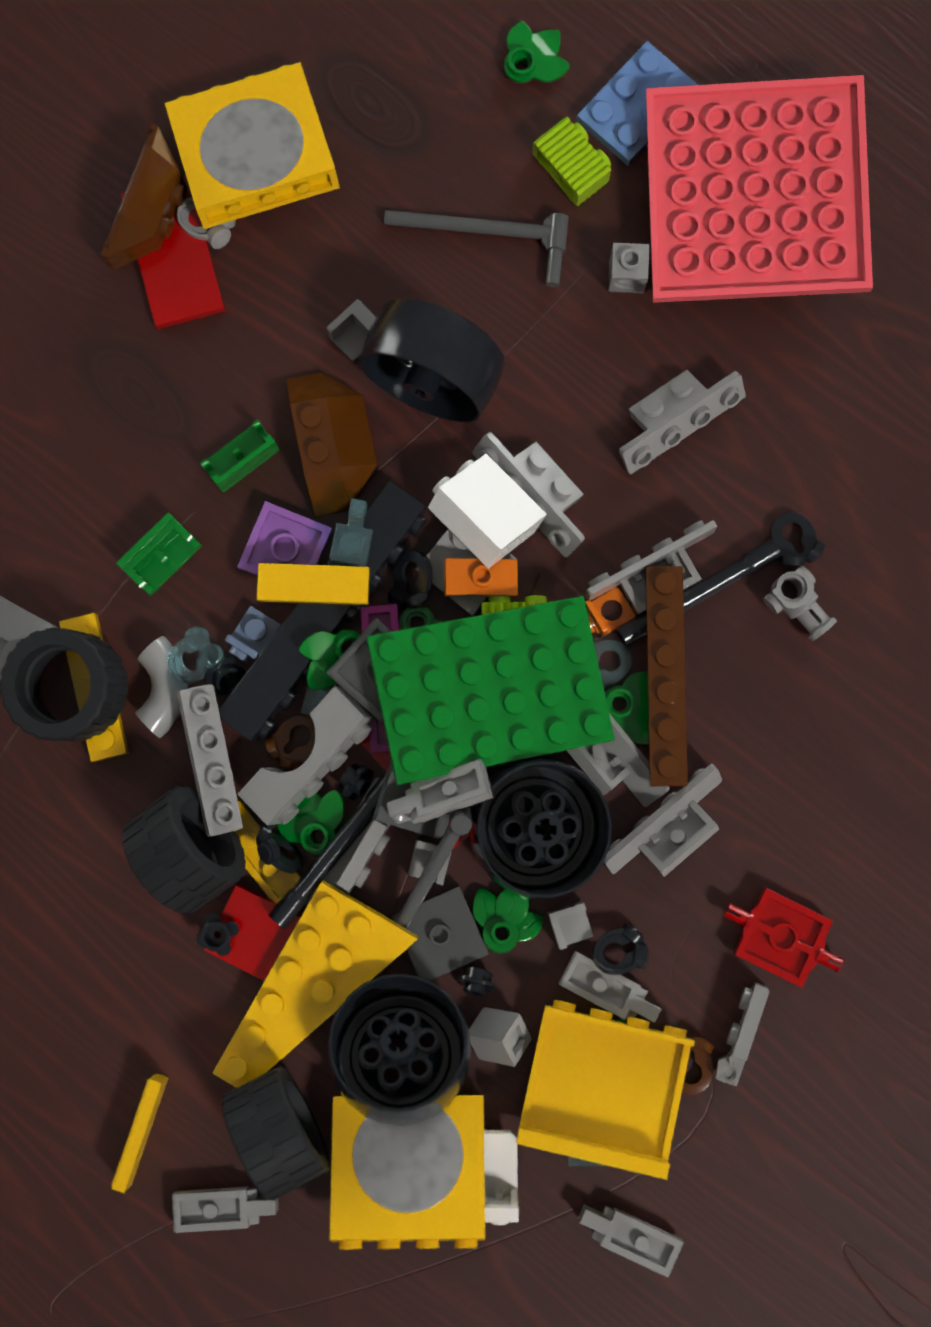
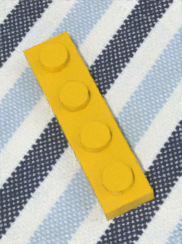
[59,613,129,762]

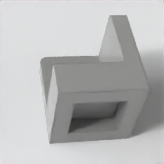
[326,299,376,362]
[408,839,452,885]
[547,901,594,950]
[469,1007,532,1067]

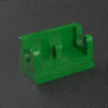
[200,419,280,493]
[116,512,202,596]

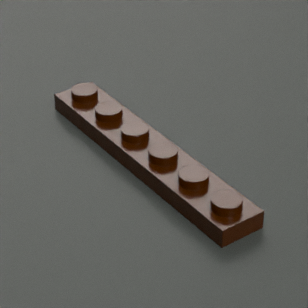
[645,566,688,787]

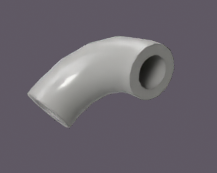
[135,636,188,738]

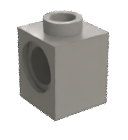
[608,243,649,293]

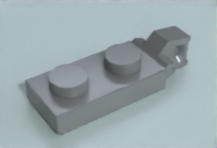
[387,760,493,824]
[558,951,661,1023]
[715,981,770,1086]
[172,1186,279,1233]
[577,1204,684,1278]

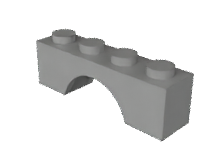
[238,686,376,825]

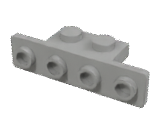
[619,370,746,474]
[472,432,585,557]
[585,520,718,616]
[177,684,243,836]
[567,713,669,807]
[603,764,722,877]
[304,778,390,907]

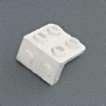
[484,1130,519,1225]

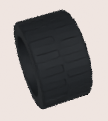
[0,628,128,741]
[122,786,246,914]
[222,1067,330,1201]

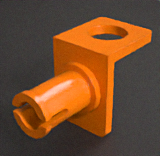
[585,587,635,638]

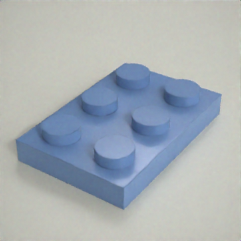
[576,41,698,166]

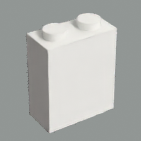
[428,454,547,569]

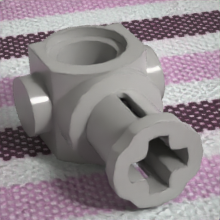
[763,566,837,642]

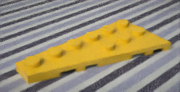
[213,880,419,1088]

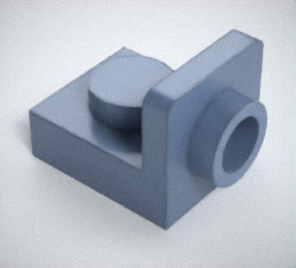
[225,606,282,663]

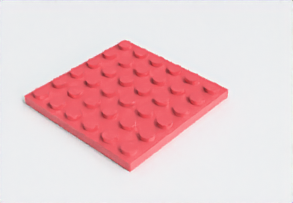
[646,75,873,303]

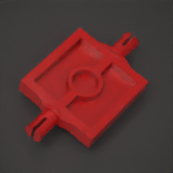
[723,887,844,988]

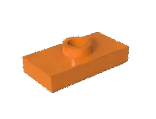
[444,558,518,597]

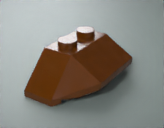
[100,124,187,269]
[287,372,377,517]

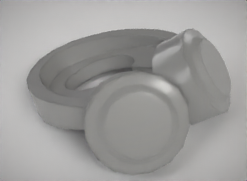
[177,197,236,249]

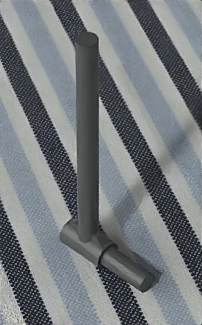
[384,210,569,287]
[382,806,472,971]

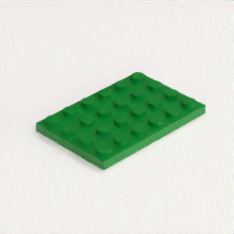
[366,596,615,786]

